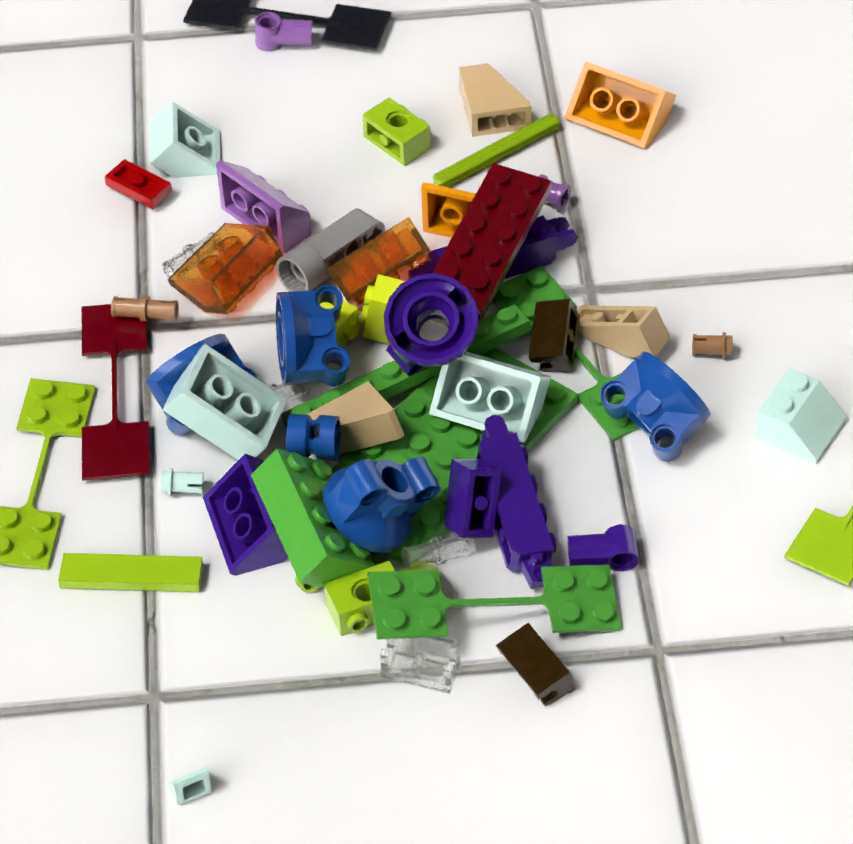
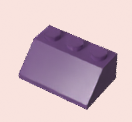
[216,160,311,253]

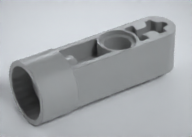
[276,208,385,292]

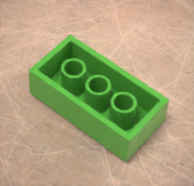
[251,448,375,588]

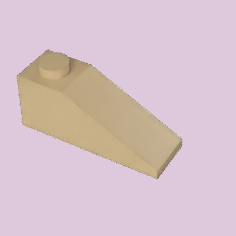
[577,305,671,357]

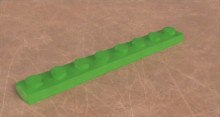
[281,304,532,427]

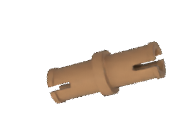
[111,296,179,321]

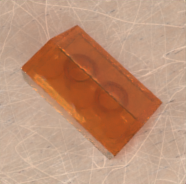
[327,217,431,305]
[167,223,283,315]

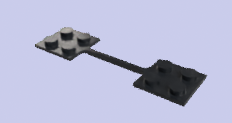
[183,0,392,51]

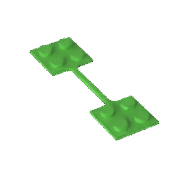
[494,265,639,441]
[367,565,622,640]

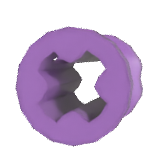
[538,174,571,211]

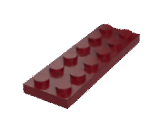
[431,163,552,327]

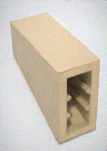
[459,63,531,137]
[306,381,405,455]

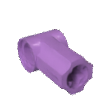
[255,12,312,51]

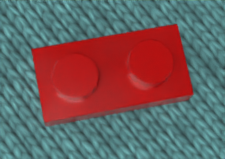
[104,159,172,209]

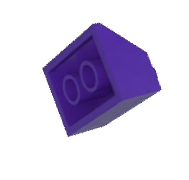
[203,454,288,576]

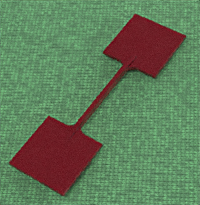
[82,304,150,481]

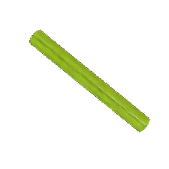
[433,113,559,187]

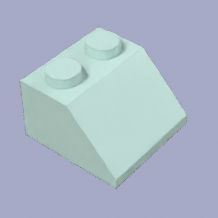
[150,101,220,178]
[755,368,847,464]

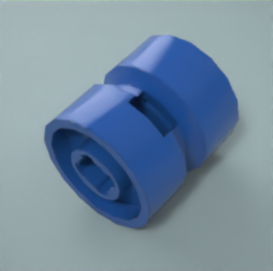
[286,414,341,461]

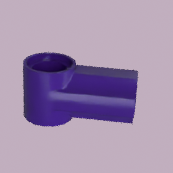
[567,524,639,572]

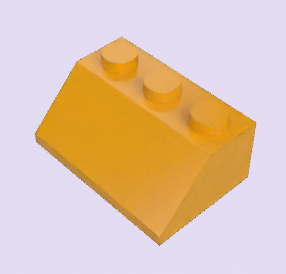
[565,61,676,149]
[421,182,476,238]

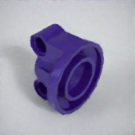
[384,273,482,376]

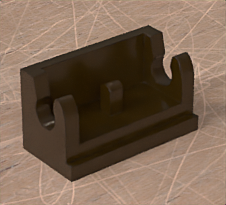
[528,299,580,372]
[496,623,575,706]

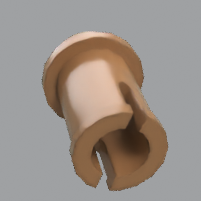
[692,332,733,358]

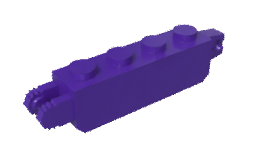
[408,215,578,280]
[476,414,557,589]

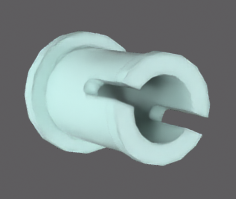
[161,468,204,495]

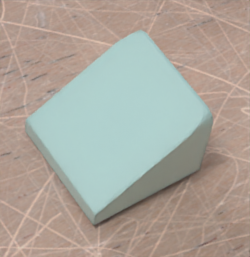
[168,766,212,805]

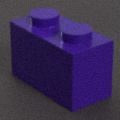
[444,459,501,538]

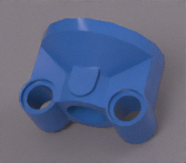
[275,285,350,387]
[146,334,257,436]
[600,351,711,462]
[323,457,441,553]

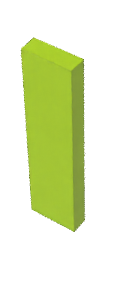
[58,553,203,592]

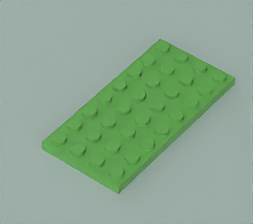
[331,348,578,568]

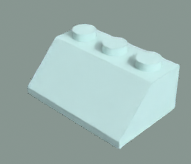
[163,344,287,460]
[429,351,551,443]

